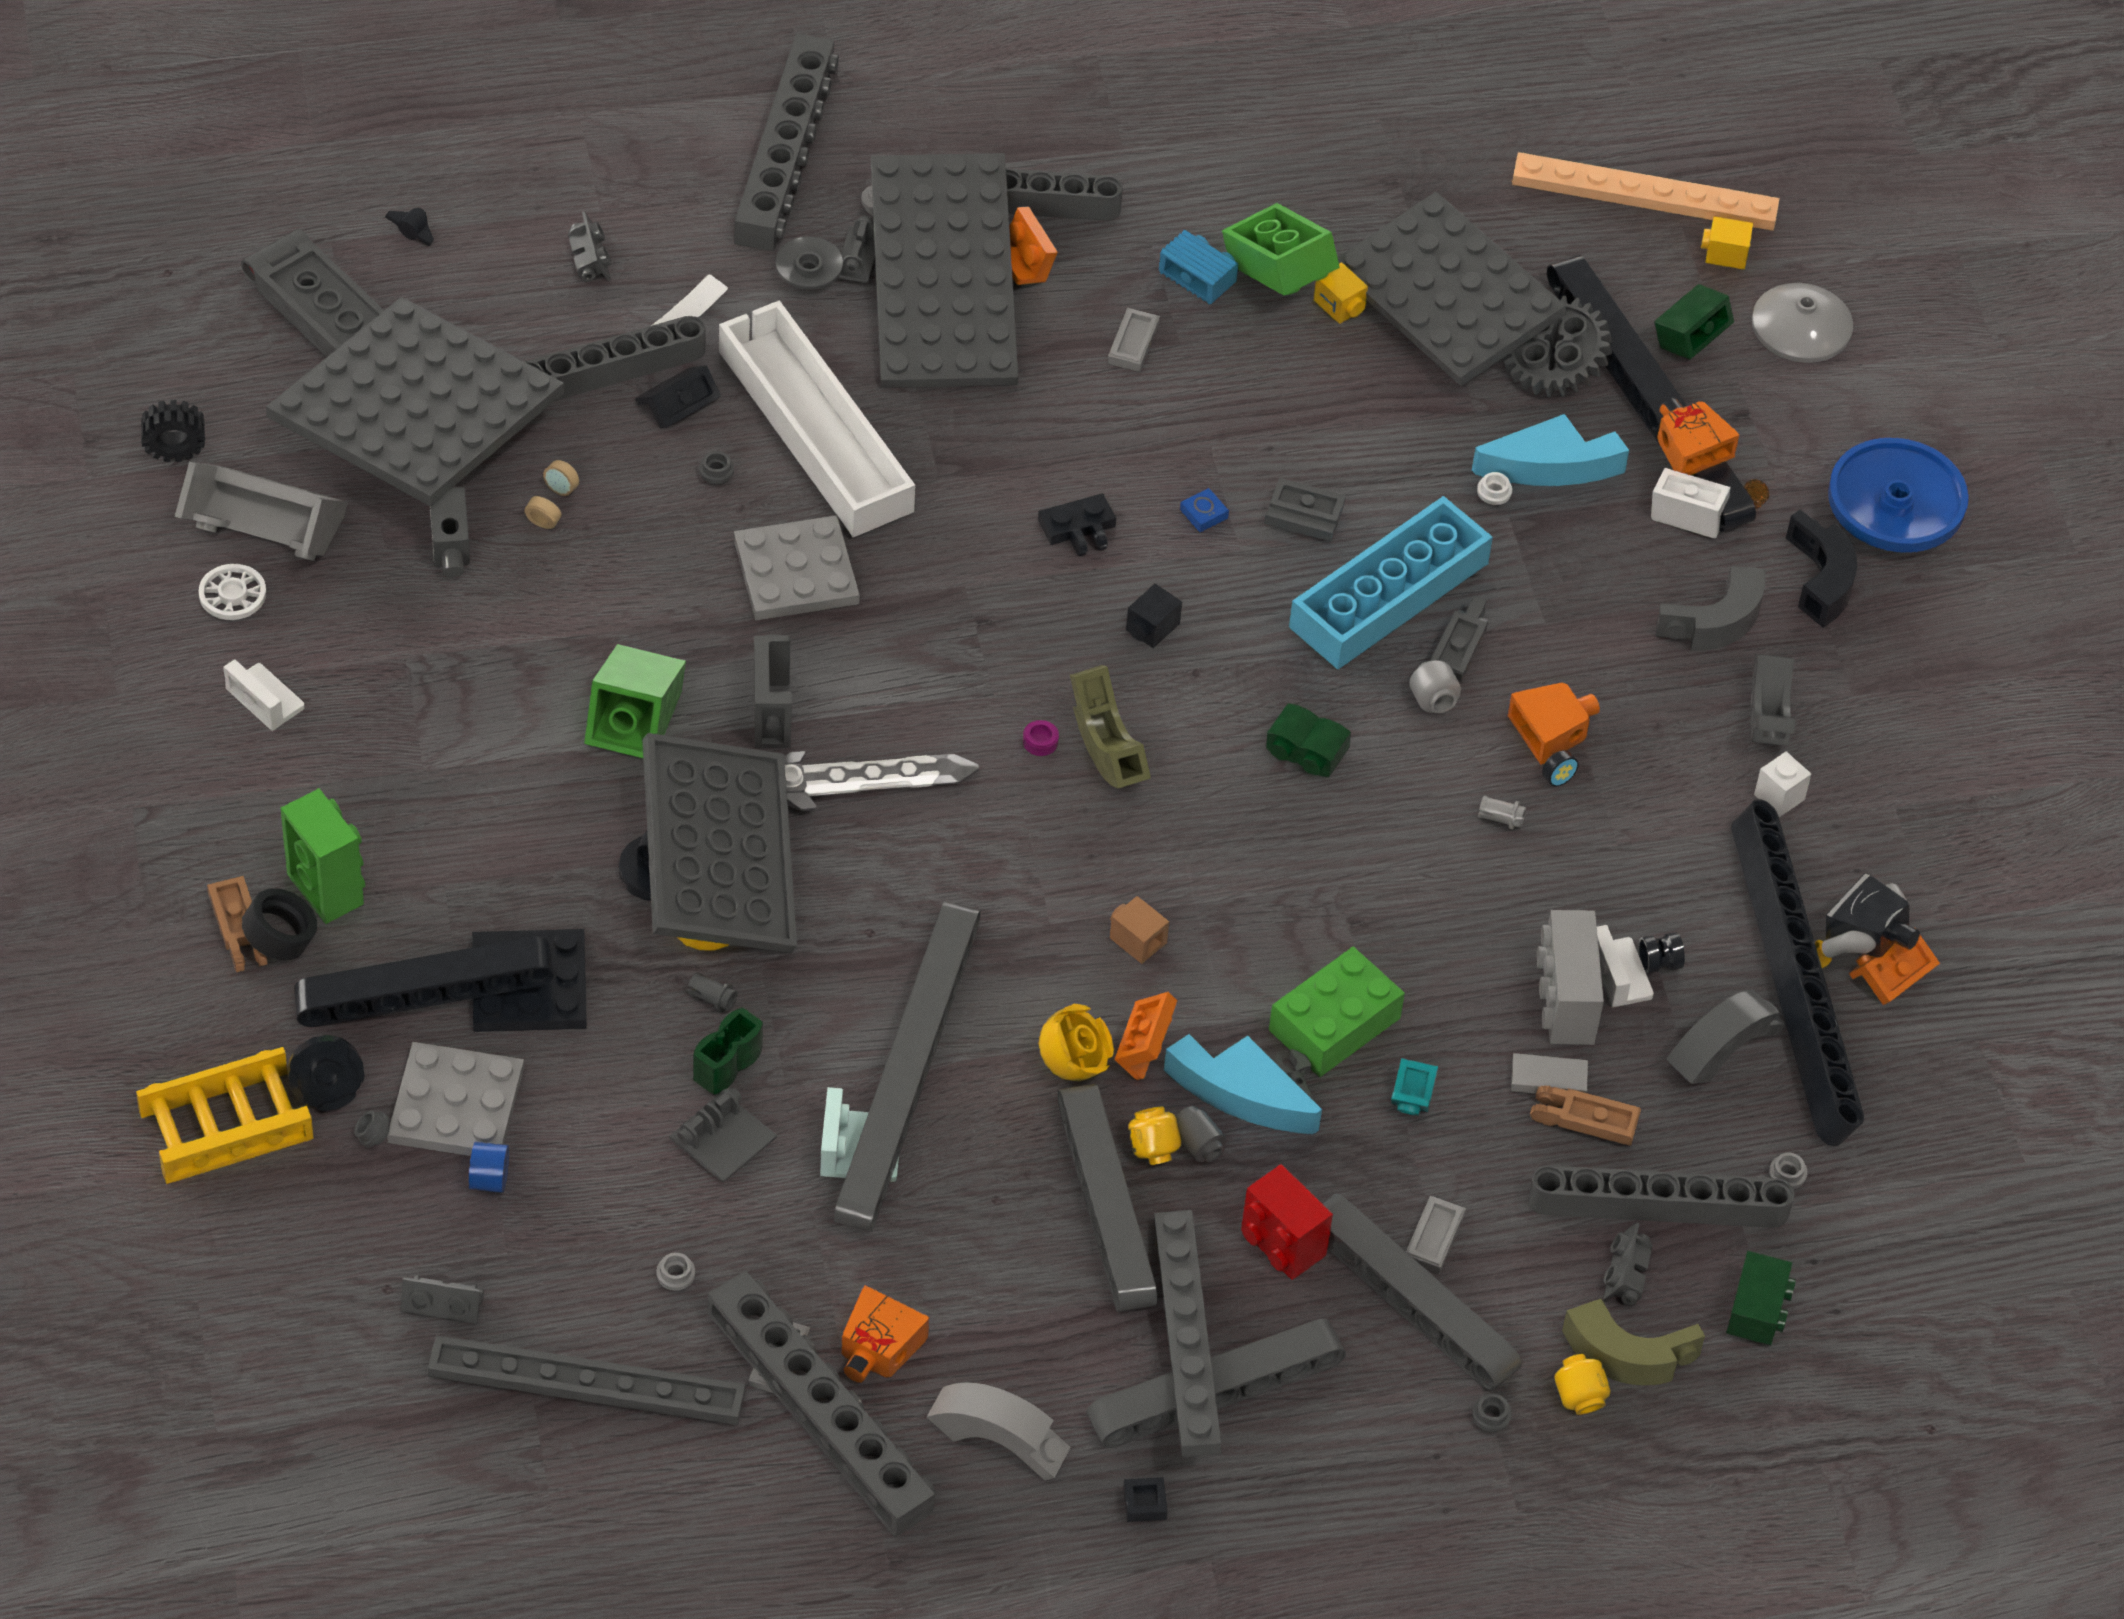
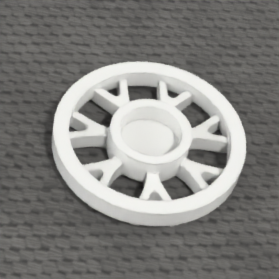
[199,564,266,620]

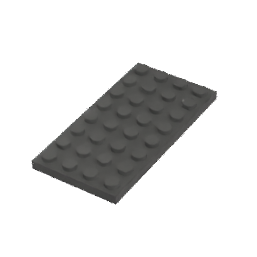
[871,153,1018,388]

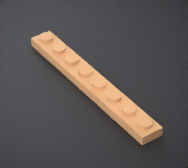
[1512,152,1779,231]

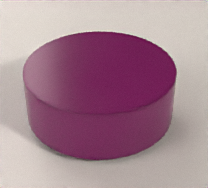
[1023,720,1059,756]

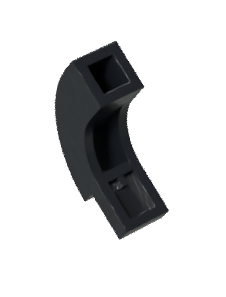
[1786,509,1857,628]

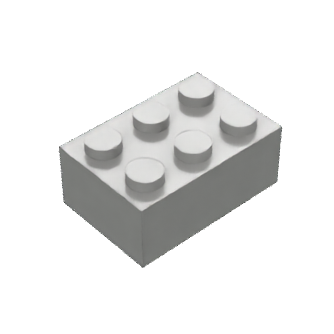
[1537,910,1604,1045]

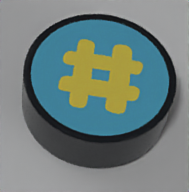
[1542,750,1579,787]

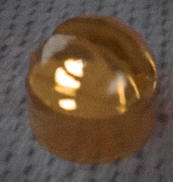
[1743,479,1770,509]

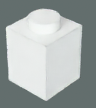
[1754,751,1811,817]

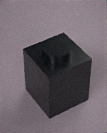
[1126,584,1182,648]

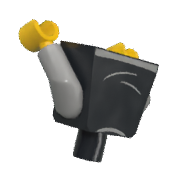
[1815,873,1920,968]

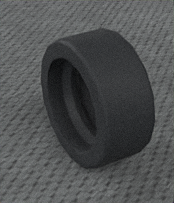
[242,888,317,960]

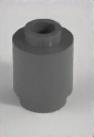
[1176,1106,1226,1162]

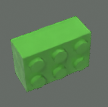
[1222,203,1340,296]
[280,788,365,924]
[1269,946,1405,1077]

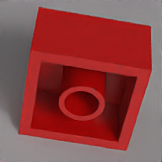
[1241,1164,1333,1280]

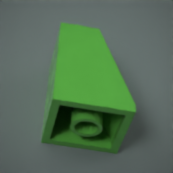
[584,644,686,758]

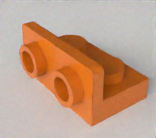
[1009,207,1058,285]
[1849,927,1940,1005]
[1114,992,1178,1080]

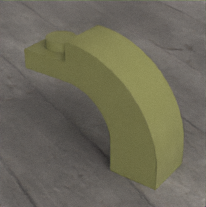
[1070,665,1151,789]
[1562,1299,1705,1385]

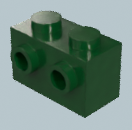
[1654,284,1734,360]
[1726,1250,1796,1345]

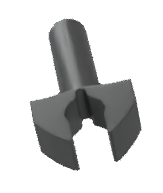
[1274,1049,1317,1104]

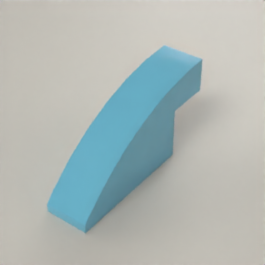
[1472,414,1629,486]
[1164,1034,1322,1134]

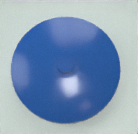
[1828,438,1968,552]

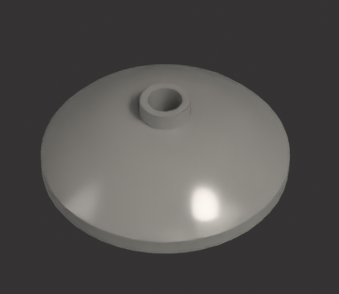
[1752,283,1853,363]

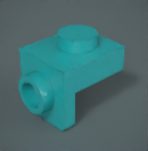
[1391,1058,1438,1116]

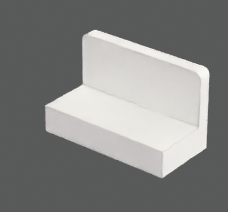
[1651,468,1730,538]
[224,659,304,731]
[1597,925,1654,1007]

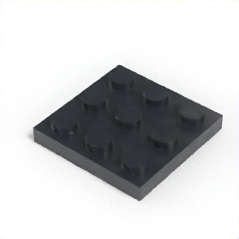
[472,929,587,1032]

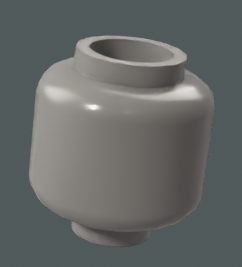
[1409,660,1461,713]

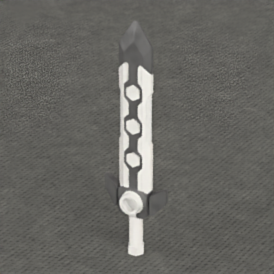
[784,751,979,811]

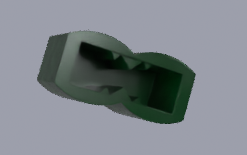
[1266,703,1351,777]
[693,1008,763,1095]

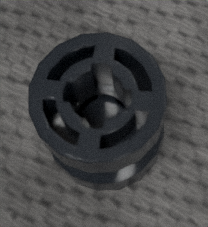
[1639,932,1685,973]

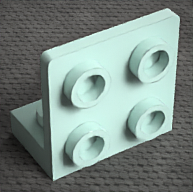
[820,1087,899,1182]

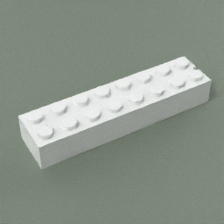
[719,300,915,537]

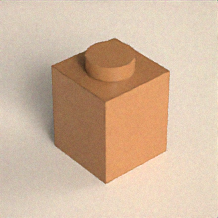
[1110,896,1169,964]

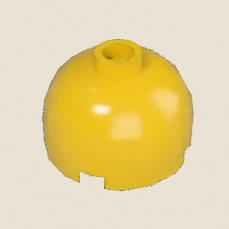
[1038,1003,1114,1082]

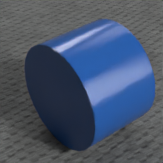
[469,1142,509,1193]

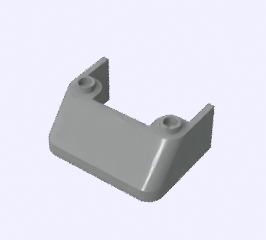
[175,461,348,561]

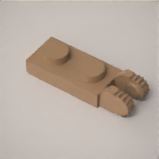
[207,876,268,972]
[1530,1085,1641,1146]

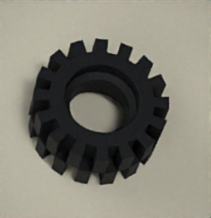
[141,400,205,462]

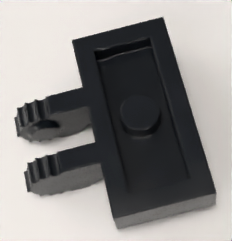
[1038,493,1116,556]

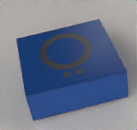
[1180,488,1229,532]

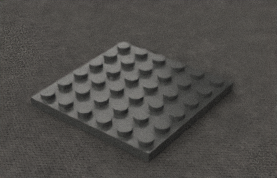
[266,297,564,506]

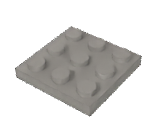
[734,515,860,621]
[387,1042,524,1156]

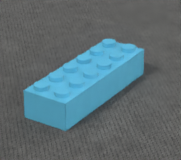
[1289,496,1493,669]

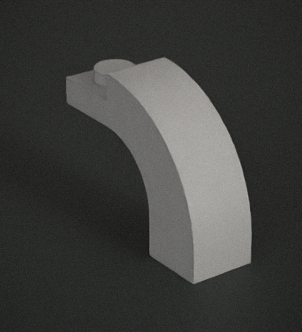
[927,1382,1071,1480]

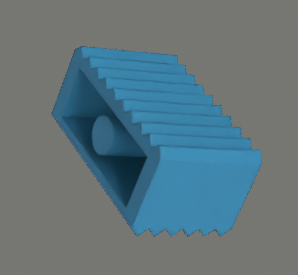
[1159,230,1238,304]

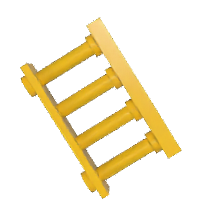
[136,1047,314,1184]

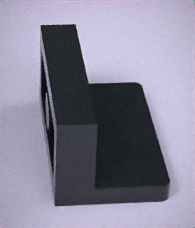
[635,365,721,428]

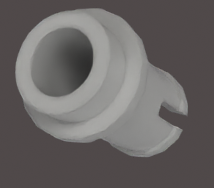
[1478,795,1526,830]

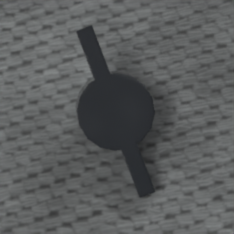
[385,208,434,246]

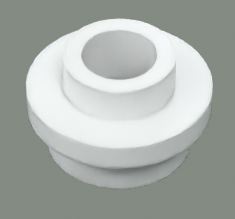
[1477,472,1512,505]

